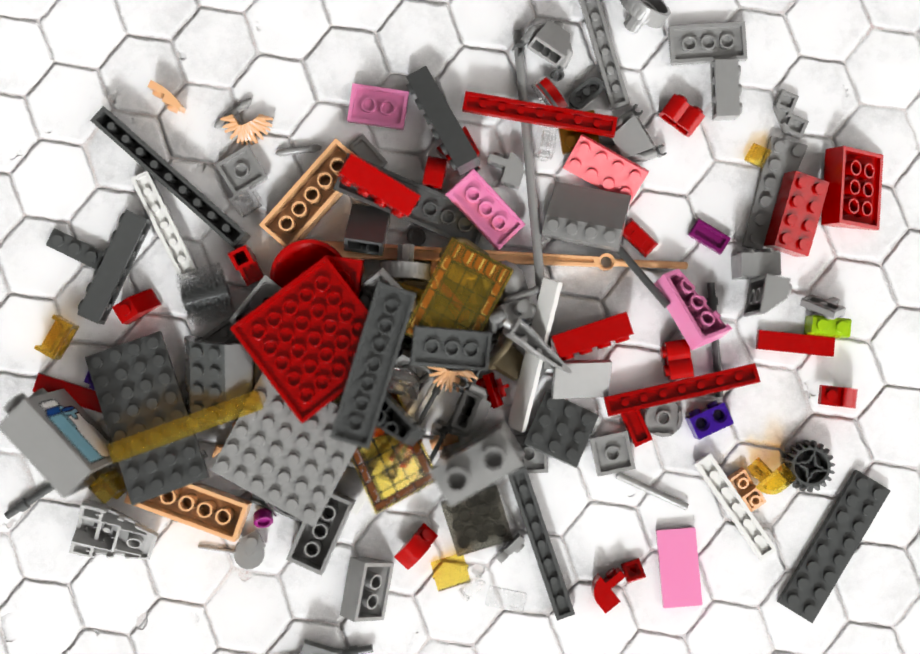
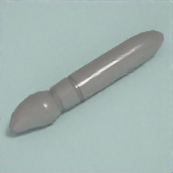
[214,98,252,128]
[275,144,322,156]
[503,285,541,303]

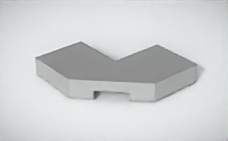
[772,89,809,140]

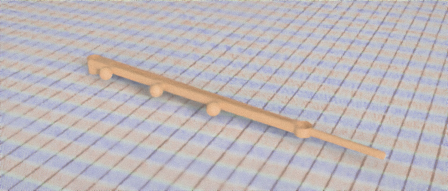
[320,240,688,279]

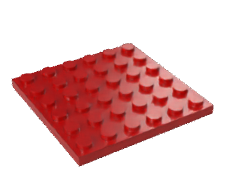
[230,256,369,424]

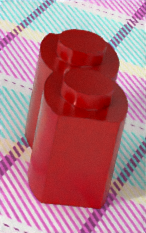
[658,94,705,137]
[660,339,694,380]

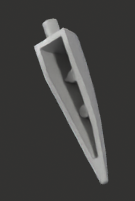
[501,318,572,374]

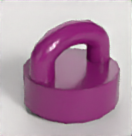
[253,508,273,528]

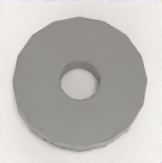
[643,402,683,437]

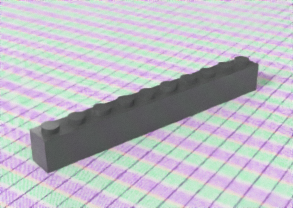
[90,106,251,249]

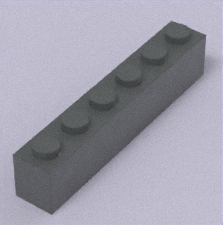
[406,66,481,176]
[77,209,152,325]

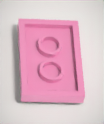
[347,83,409,130]

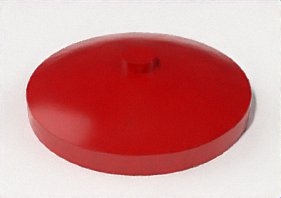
[270,239,342,288]

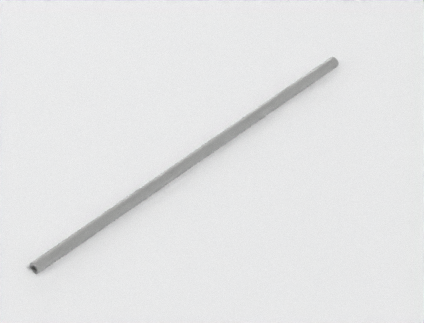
[512,30,553,369]

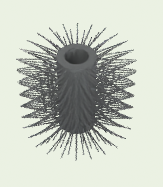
[176,263,235,328]

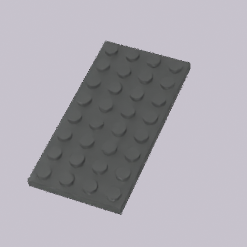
[85,331,210,505]

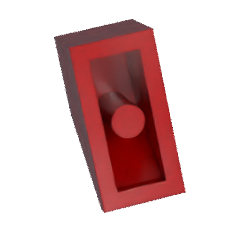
[112,288,162,325]

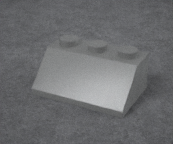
[744,274,792,317]
[340,557,394,622]

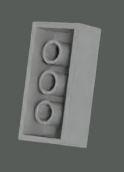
[286,491,356,576]

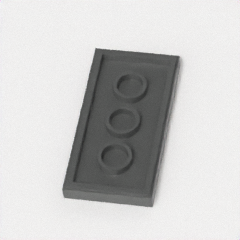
[409,325,492,371]

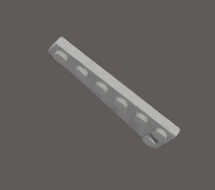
[742,136,808,251]

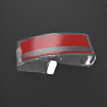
[531,75,570,108]

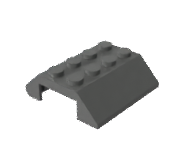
[184,336,255,422]

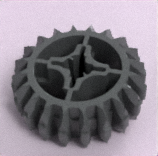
[781,440,835,492]

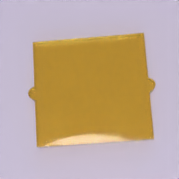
[431,552,471,592]

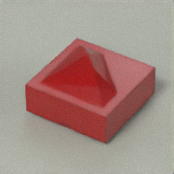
[621,558,646,584]

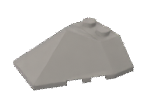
[69,499,158,560]

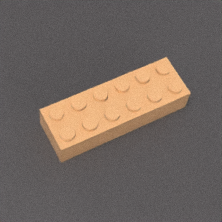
[259,138,355,248]
[124,482,252,542]

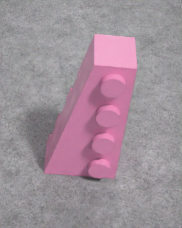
[654,269,732,350]

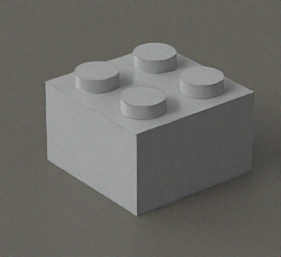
[731,248,782,280]

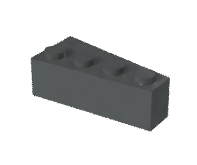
[376,392,426,447]

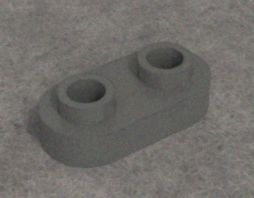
[569,77,603,109]

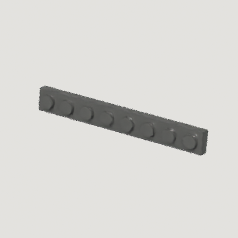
[508,466,575,621]

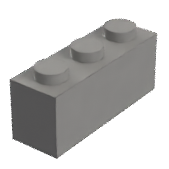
[710,59,742,121]

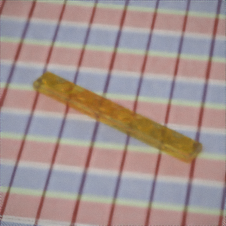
[107,390,264,464]

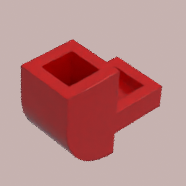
[422,156,448,190]
[228,244,264,286]
[818,385,858,409]
[394,523,438,570]
[591,567,626,614]

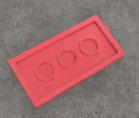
[563,134,649,203]

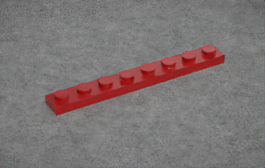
[462,91,618,138]
[603,363,761,417]

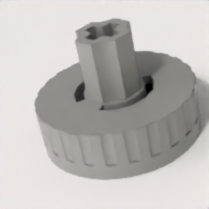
[620,0,671,34]
[380,244,431,282]

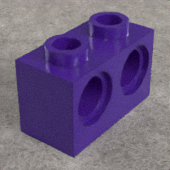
[685,400,734,440]

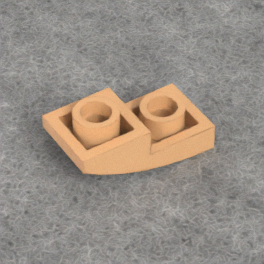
[147,80,186,113]
[727,467,767,512]

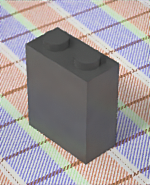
[344,203,390,256]

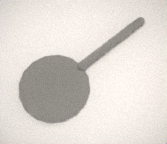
[198,542,264,570]

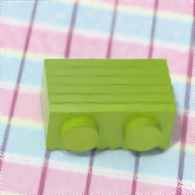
[804,315,852,338]

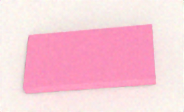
[445,169,526,251]
[656,527,702,608]

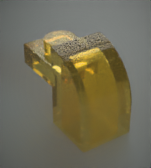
[747,457,797,495]

